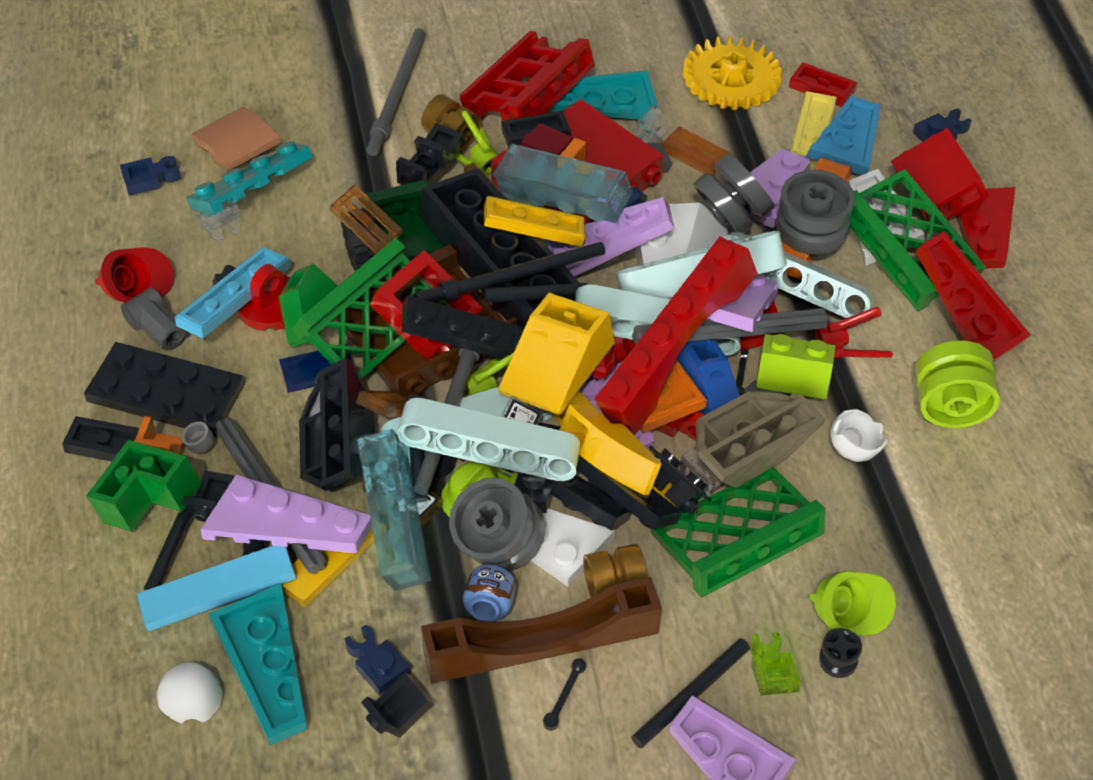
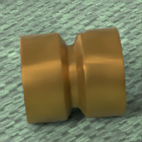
[421,94,481,150]
[583,544,648,598]

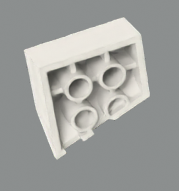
[635,203,729,299]

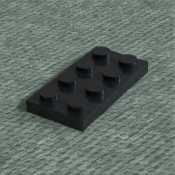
[84,342,245,437]

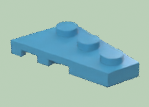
[805,95,880,175]

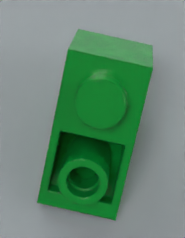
[279,263,337,348]

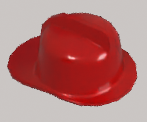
[95,247,174,302]

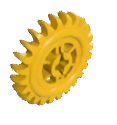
[682,35,782,110]

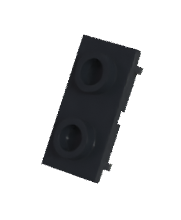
[648,445,712,515]

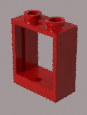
[369,250,483,361]

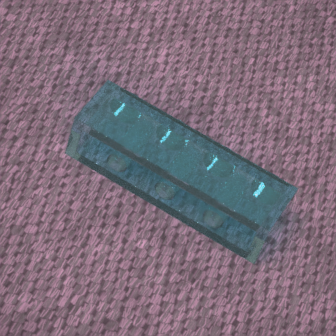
[493,144,633,223]
[357,429,431,591]

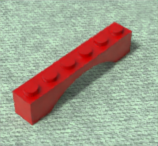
[594,236,758,435]

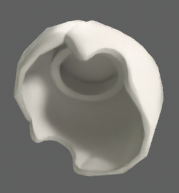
[830,409,888,462]
[156,662,223,724]

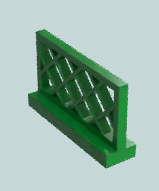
[850,169,986,312]
[292,238,447,380]
[651,467,825,598]

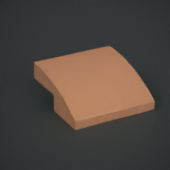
[191,107,282,170]

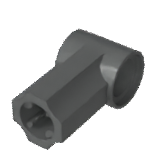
[120,287,187,351]

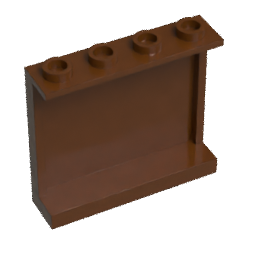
[336,244,517,401]

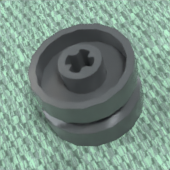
[693,153,775,233]
[776,170,855,255]
[449,478,546,572]

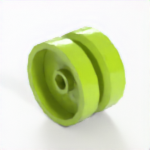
[915,341,1000,428]

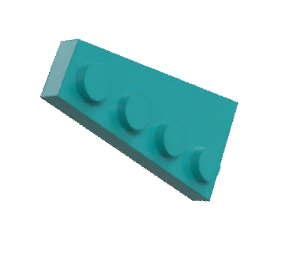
[546,70,660,121]
[186,141,313,215]
[209,583,307,745]

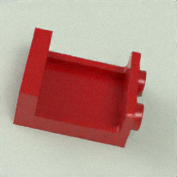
[891,128,989,223]

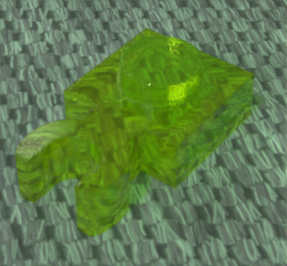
[751,632,801,696]

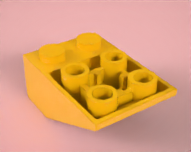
[498,293,615,415]

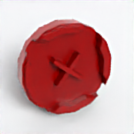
[238,264,290,331]

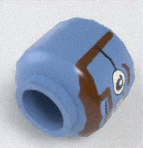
[463,565,517,622]

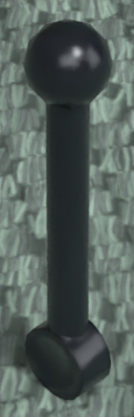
[736,349,749,396]
[543,658,587,731]

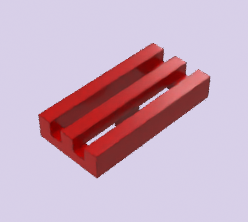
[789,62,858,107]

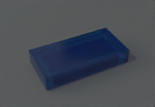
[279,344,355,393]

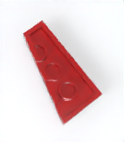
[916,231,1031,362]

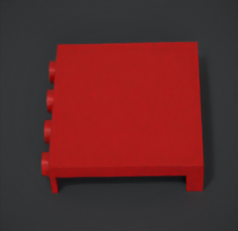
[491,99,663,224]

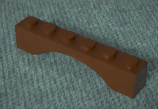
[421,576,662,684]

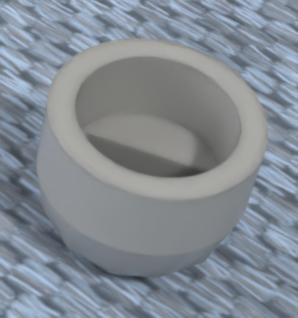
[181,422,214,454]

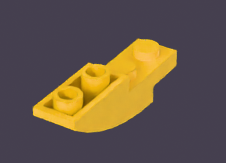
[552,390,662,495]

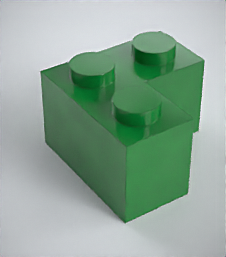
[86,440,202,532]

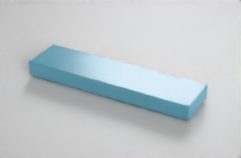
[175,247,290,338]
[137,546,296,632]

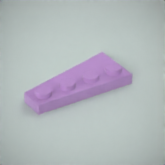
[543,197,675,277]
[200,475,373,553]

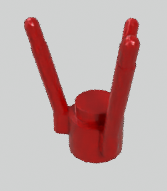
[815,307,893,359]

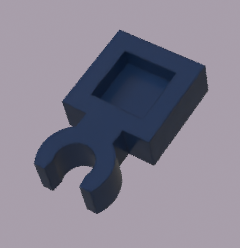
[913,109,972,142]
[120,156,181,195]
[345,625,411,696]

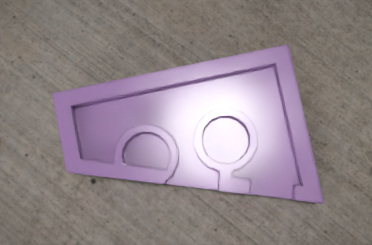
[707,273,778,333]
[669,696,796,780]

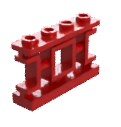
[459,31,595,121]

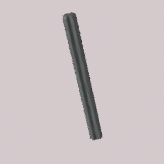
[632,308,829,345]
[215,417,326,574]

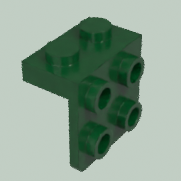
[362,180,444,261]

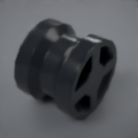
[819,628,862,678]

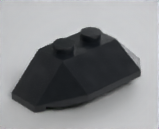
[299,358,376,491]

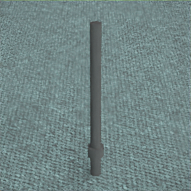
[366,28,425,156]
[413,348,481,495]

